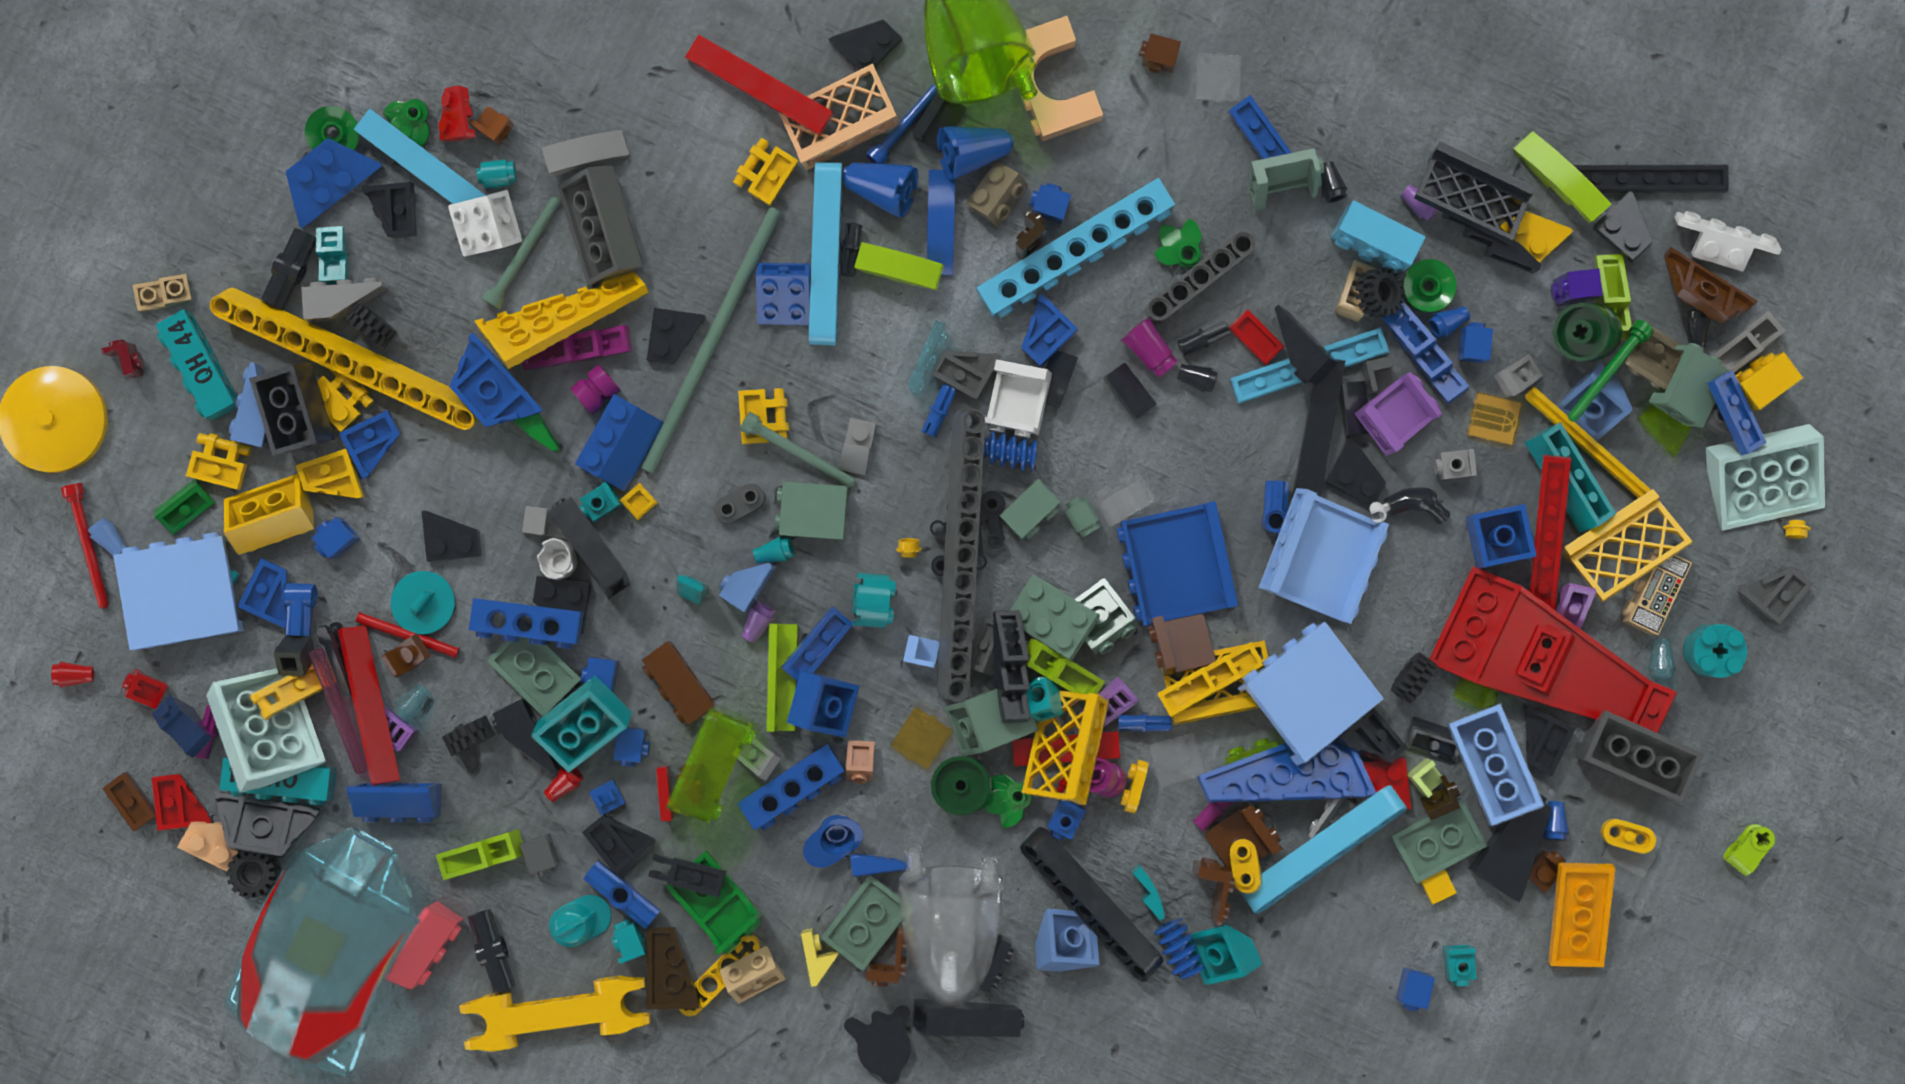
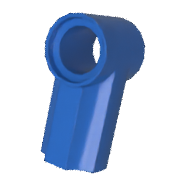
[1261,481,1289,534]
[284,583,317,636]

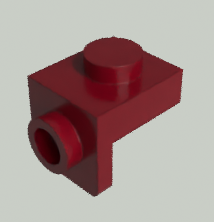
[101,339,144,378]

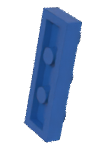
[1228,95,1292,159]
[1707,370,1767,456]
[780,606,852,682]

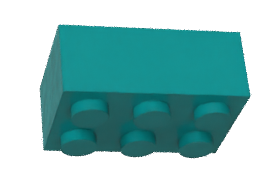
[531,675,632,772]

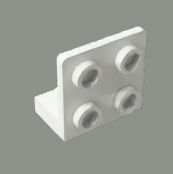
[448,190,523,257]

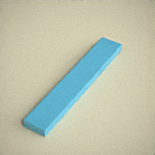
[354,108,486,204]
[1230,327,1389,404]

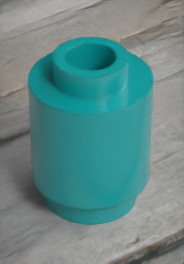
[476,159,517,189]

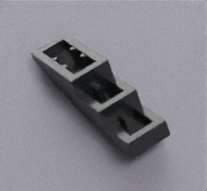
[1442,203,1541,274]
[993,610,1031,723]

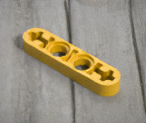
[679,934,761,1016]

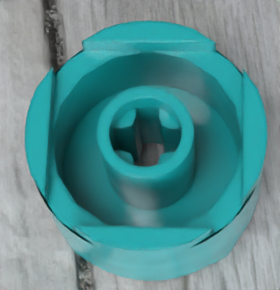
[852,572,896,628]
[1683,624,1747,678]

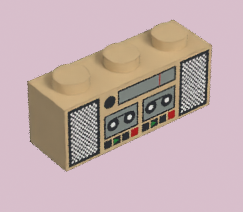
[1622,549,1692,635]

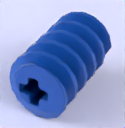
[983,431,1038,473]
[1154,918,1205,979]

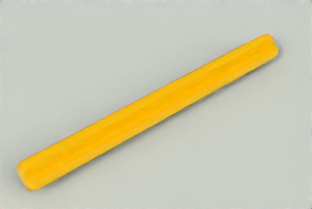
[1525,387,1651,498]

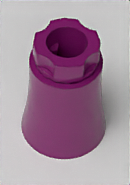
[1120,317,1178,378]

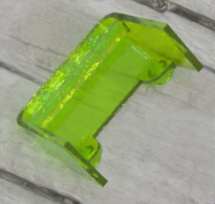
[667,705,757,824]

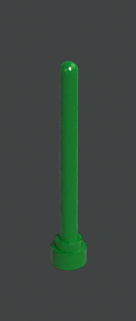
[1568,319,1654,422]

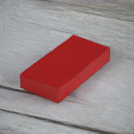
[1229,309,1285,366]
[656,765,675,821]

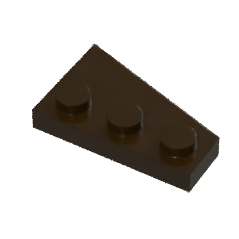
[647,927,702,1010]

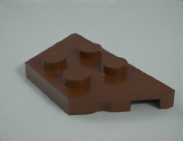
[1664,247,1757,324]

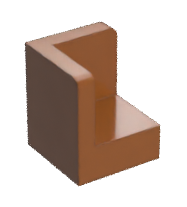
[469,106,514,146]

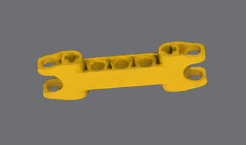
[459,975,652,1052]

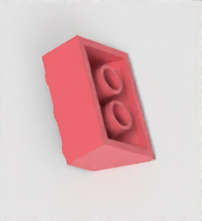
[380,901,463,990]

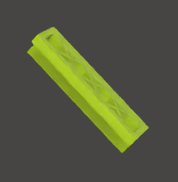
[766,624,798,732]

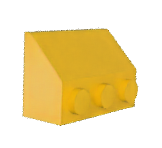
[224,473,314,555]

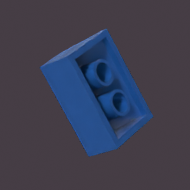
[575,394,664,492]
[347,783,441,822]

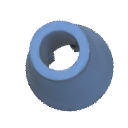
[88,517,127,557]

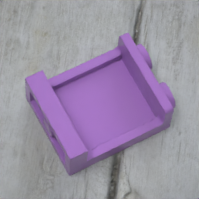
[1354,372,1442,456]

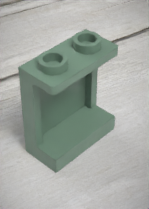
[1248,148,1324,211]
[1649,343,1730,428]
[775,482,848,540]

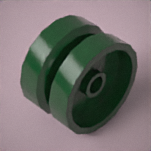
[1553,302,1623,362]
[931,756,993,816]

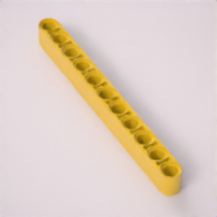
[210,287,479,430]

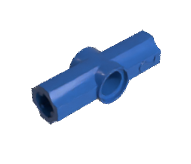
[583,860,661,929]

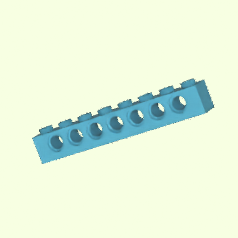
[976,177,1175,318]

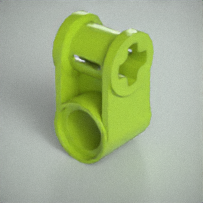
[1723,824,1775,876]

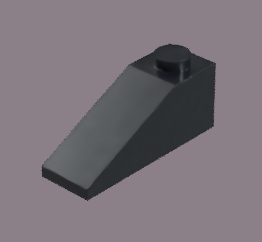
[1275,305,1339,386]
[492,699,561,773]

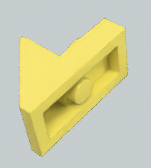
[801,928,839,987]

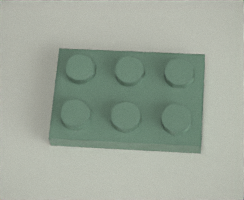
[1010,574,1100,661]
[487,623,581,717]
[1390,798,1487,884]
[821,875,912,971]

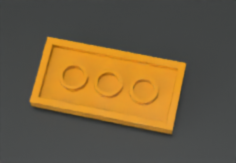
[1548,863,1615,967]

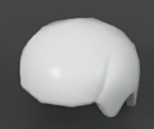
[537,538,578,581]

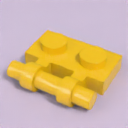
[733,138,799,207]
[318,369,374,432]
[738,388,789,445]
[186,433,252,490]

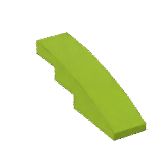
[1512,131,1611,224]

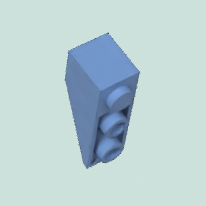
[229,362,270,449]

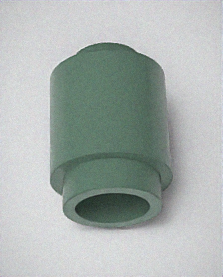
[1064,496,1101,537]

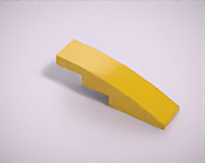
[1157,642,1264,717]

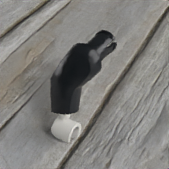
[1369,487,1450,524]

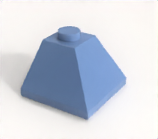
[1557,362,1632,441]
[719,563,776,612]
[1035,909,1099,972]

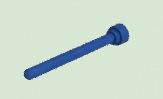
[865,65,957,164]

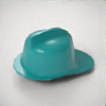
[549,895,611,947]

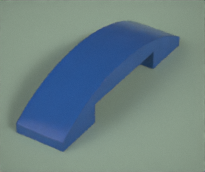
[927,170,955,276]

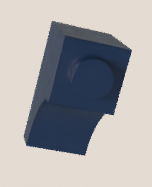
[152,695,212,758]

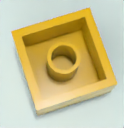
[1735,352,1803,412]

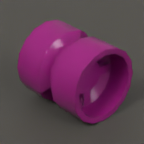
[570,364,621,414]
[1089,758,1126,798]

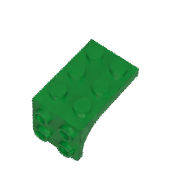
[665,850,763,956]

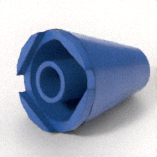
[937,126,1014,179]
[842,162,919,218]

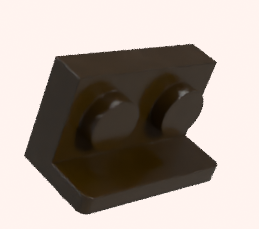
[1015,210,1047,260]

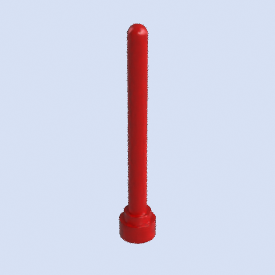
[60,483,109,609]

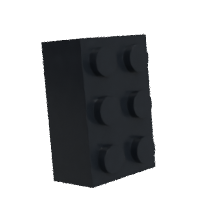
[249,362,335,456]

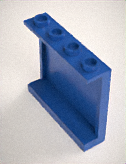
[1116,501,1238,626]

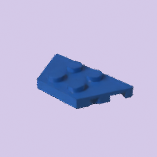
[285,138,383,229]
[449,333,543,428]

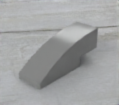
[541,130,630,177]
[1711,309,1786,372]

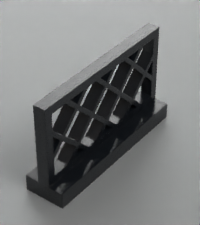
[1414,141,1536,244]

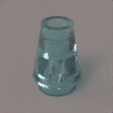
[1648,639,1676,678]
[392,683,431,723]

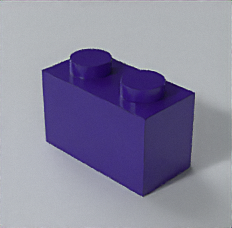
[1551,268,1603,306]

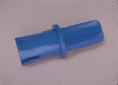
[921,385,956,438]
[1119,713,1172,734]

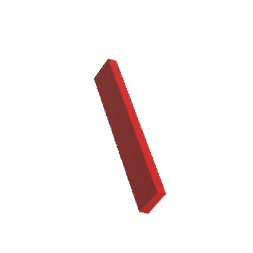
[685,34,834,136]
[1529,455,1571,610]
[338,626,400,786]

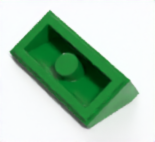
[154,479,215,535]

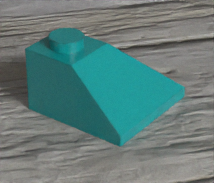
[1188,924,1262,985]

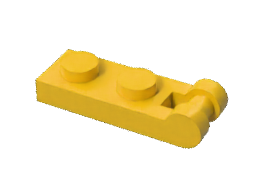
[250,662,331,720]

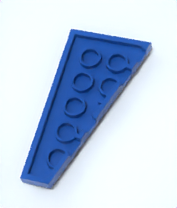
[1197,733,1376,803]

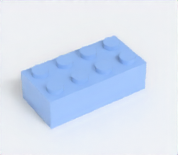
[1447,704,1544,826]

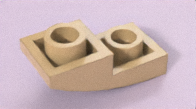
[132,274,192,313]

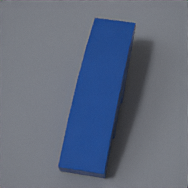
[1382,303,1469,405]

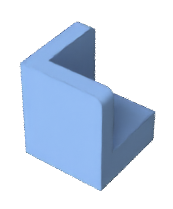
[903,635,939,668]

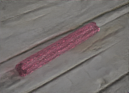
[309,648,368,774]

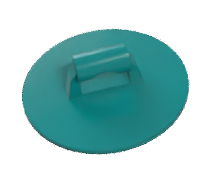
[390,571,455,634]

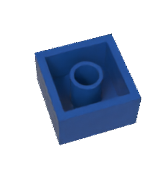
[1465,504,1537,568]
[787,671,860,738]

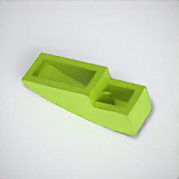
[854,242,944,291]
[1595,254,1632,340]
[1025,638,1105,694]
[436,829,523,880]

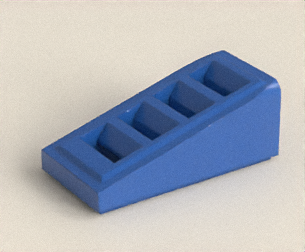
[850,853,906,877]

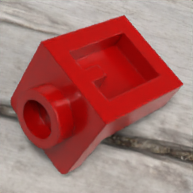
[122,668,168,709]

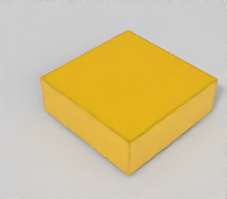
[620,483,658,520]
[1421,869,1457,905]

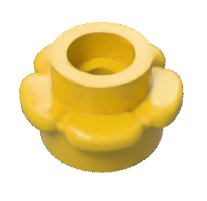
[1783,520,1811,539]
[896,538,922,558]

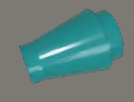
[753,536,795,564]

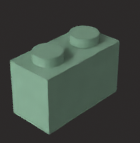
[999,479,1060,539]

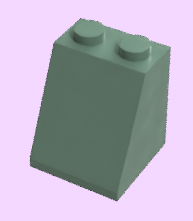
[944,688,1038,756]

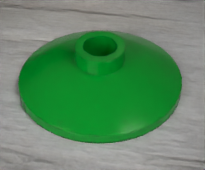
[304,106,360,150]
[1403,259,1457,312]

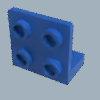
[756,263,811,325]

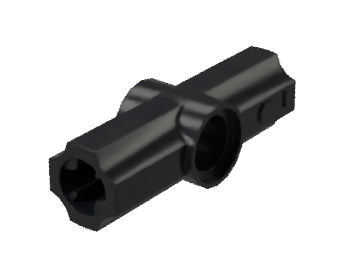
[261,228,316,310]
[467,909,515,994]

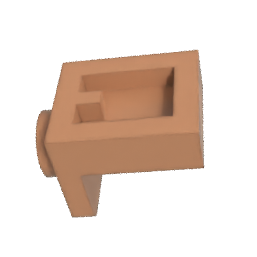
[846,740,875,784]

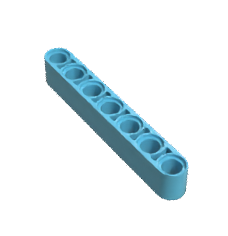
[809,162,842,346]
[1240,786,1407,914]

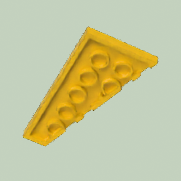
[474,272,648,369]

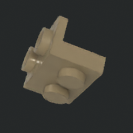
[965,161,1028,227]

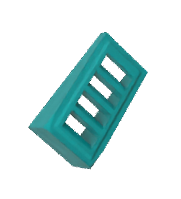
[677,574,709,605]

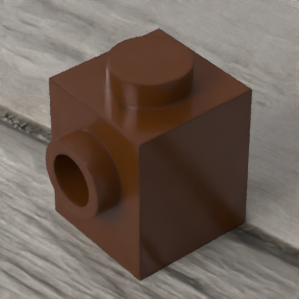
[1139,33,1181,73]

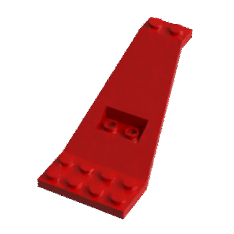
[1429,566,1678,734]

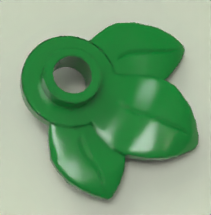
[383,99,430,147]
[1154,218,1202,268]
[983,774,1033,828]

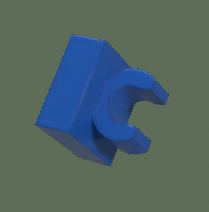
[589,779,626,816]

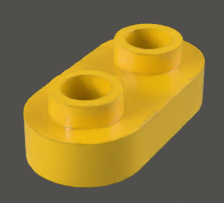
[1120,759,1149,814]
[1600,818,1656,854]
[1230,839,1262,894]

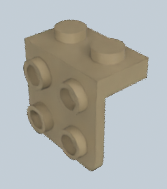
[1625,325,1682,390]

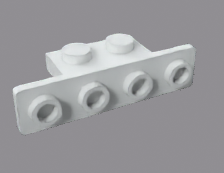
[1675,211,1782,271]

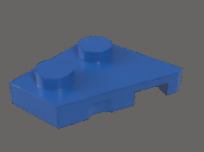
[1021,294,1078,368]
[339,410,401,479]
[237,558,287,628]

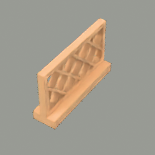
[779,64,901,170]

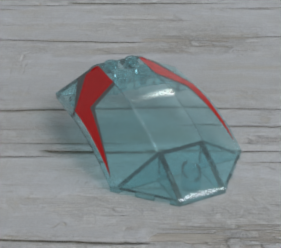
[225,827,420,1077]

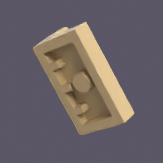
[720,946,786,1004]

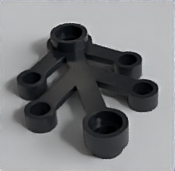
[930,491,1005,577]

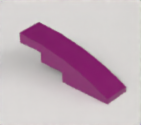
[522,325,633,370]

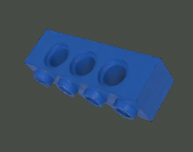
[468,598,584,649]
[737,743,846,831]

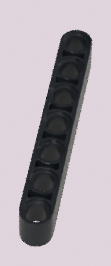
[1020,827,1163,982]

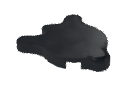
[844,1005,911,1084]

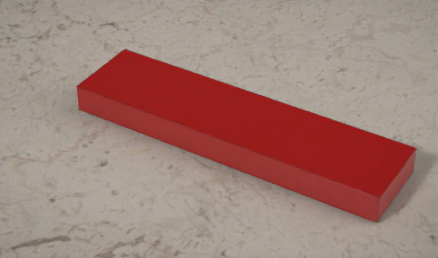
[1012,731,1120,766]

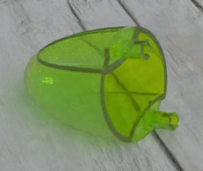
[924,0,1038,104]

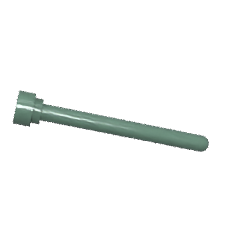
[481,196,561,310]
[739,411,856,487]

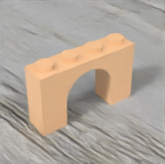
[1004,16,1103,142]

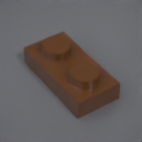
[102,772,156,832]

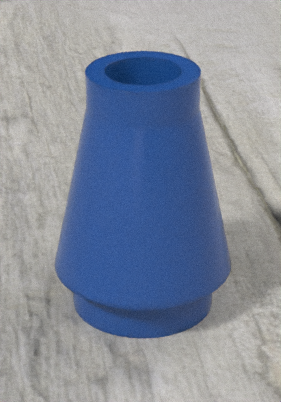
[1428,306,1470,338]
[1544,801,1569,841]

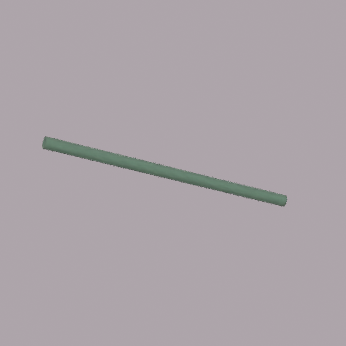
[641,207,782,473]

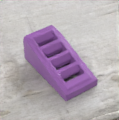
[1079,677,1139,727]
[384,705,418,752]

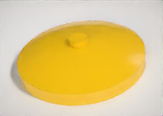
[0,366,108,473]

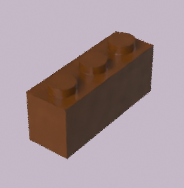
[642,641,717,725]

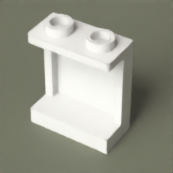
[985,360,1052,438]

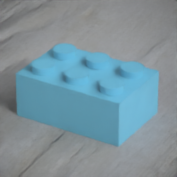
[1330,200,1426,274]

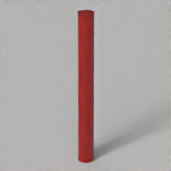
[356,612,460,658]

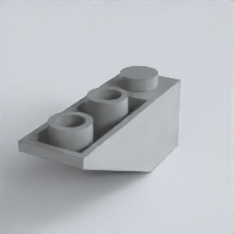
[301,278,388,323]

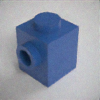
[1029,183,1071,224]
[1458,322,1493,363]
[312,517,360,559]
[581,657,619,693]
[613,727,650,767]
[1046,800,1086,841]
[1396,967,1435,1012]

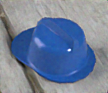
[803,815,863,868]

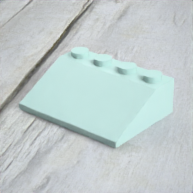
[1706,424,1825,531]
[206,668,326,793]

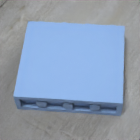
[1259,488,1389,624]
[113,532,244,650]
[1238,622,1384,766]

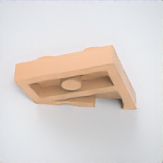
[177,822,238,871]

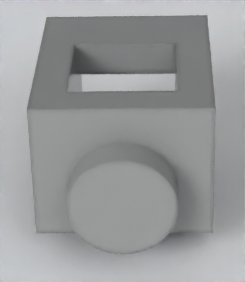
[1434,449,1477,480]

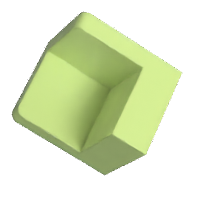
[1407,758,1442,798]

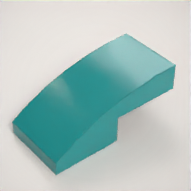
[316,226,348,285]
[1131,864,1165,921]

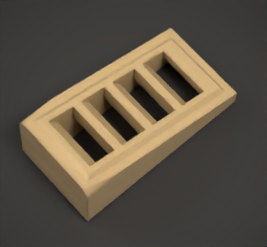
[1334,260,1377,322]

